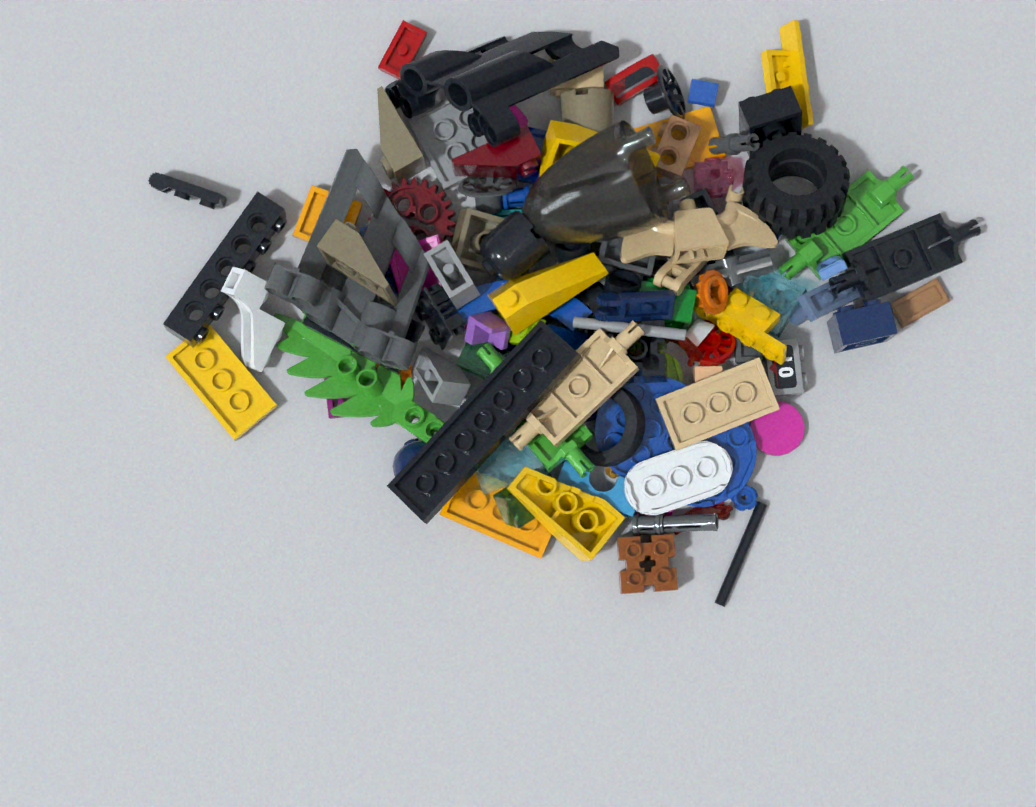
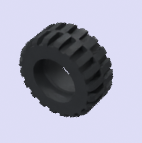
[742,132,850,239]

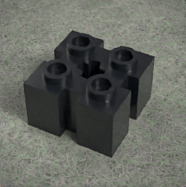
[608,320,667,383]

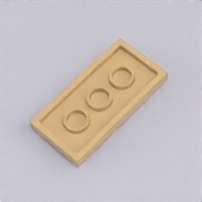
[655,357,780,451]

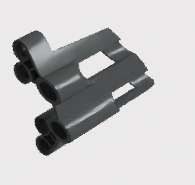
[264,149,430,370]

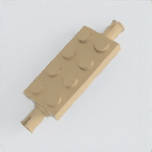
[508,320,645,451]

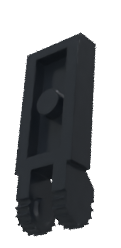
[148,172,227,210]

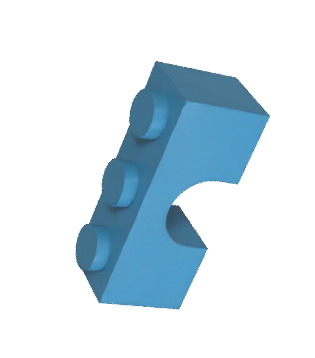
[557,460,635,521]

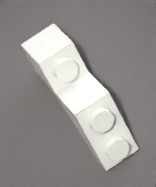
[221,267,285,372]

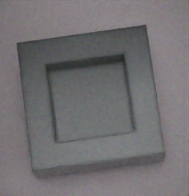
[735,337,764,364]

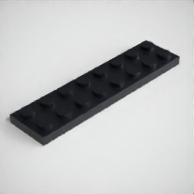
[387,320,582,524]

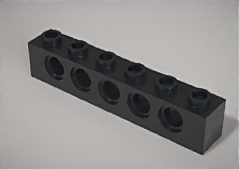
[163,191,287,348]

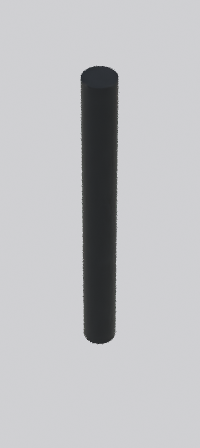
[714,501,767,607]

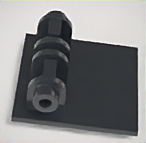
[415,283,466,350]

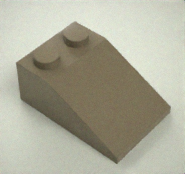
[377,86,426,185]
[451,208,545,277]
[317,219,398,306]

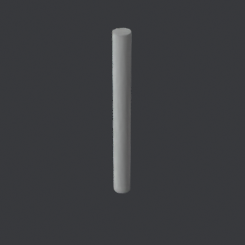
[573,316,686,341]

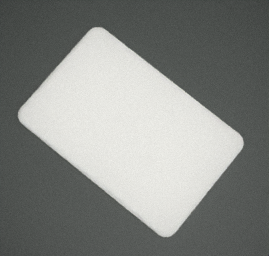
[680,319,715,348]

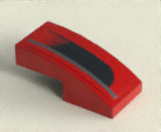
[604,54,660,106]

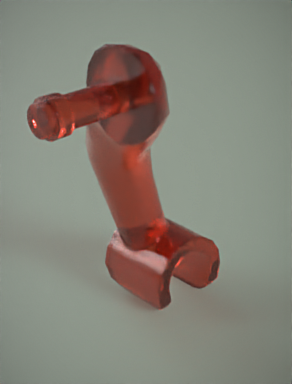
[667,337,703,367]
[673,504,733,535]

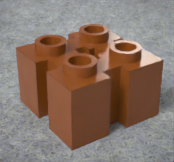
[616,534,678,594]

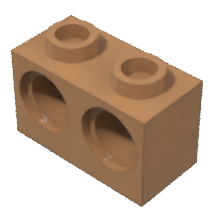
[651,114,702,182]

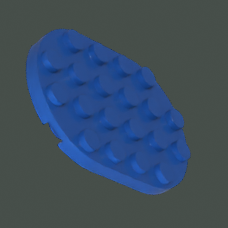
[594,376,757,507]

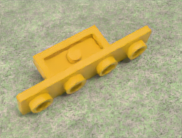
[760,20,813,130]
[693,287,787,365]

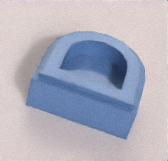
[816,256,847,281]

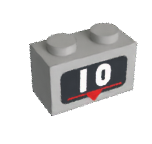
[763,338,807,398]

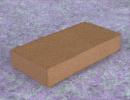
[890,278,950,328]

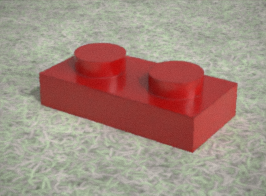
[378,20,427,79]

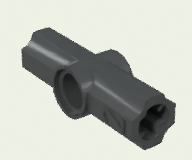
[690,249,774,292]

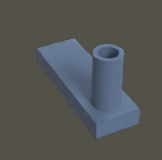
[789,282,861,325]

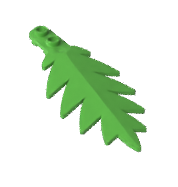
[274,313,445,443]

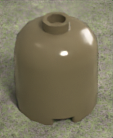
[560,88,615,138]

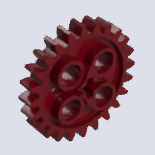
[368,177,456,242]

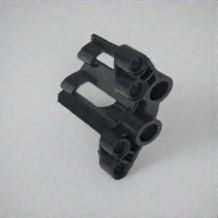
[385,32,620,147]

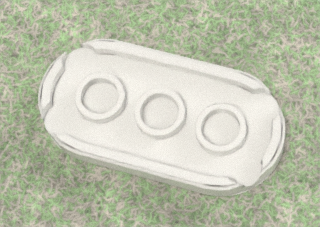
[624,441,733,515]

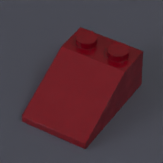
[451,125,541,178]

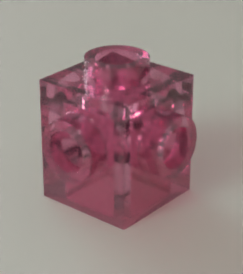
[693,157,734,198]

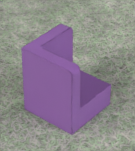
[464,312,511,350]

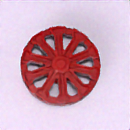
[684,320,736,366]

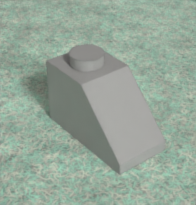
[424,240,480,309]
[412,347,471,406]

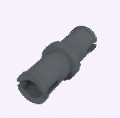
[708,133,760,155]

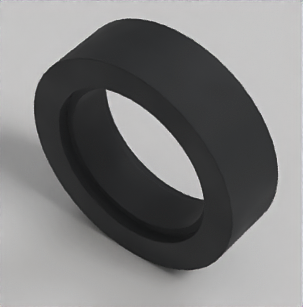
[580,387,645,467]

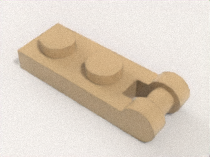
[653,257,708,296]

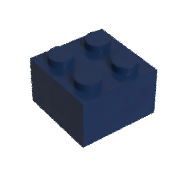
[827,299,898,354]

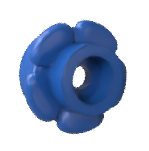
[731,484,758,511]

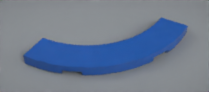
[441,280,593,333]

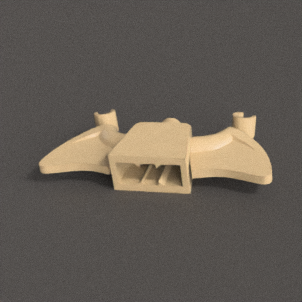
[621,185,778,264]

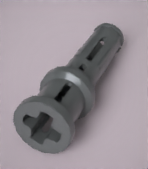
[632,513,719,537]

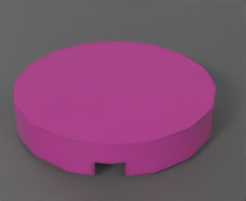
[749,401,805,456]

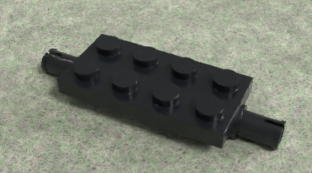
[829,213,981,303]

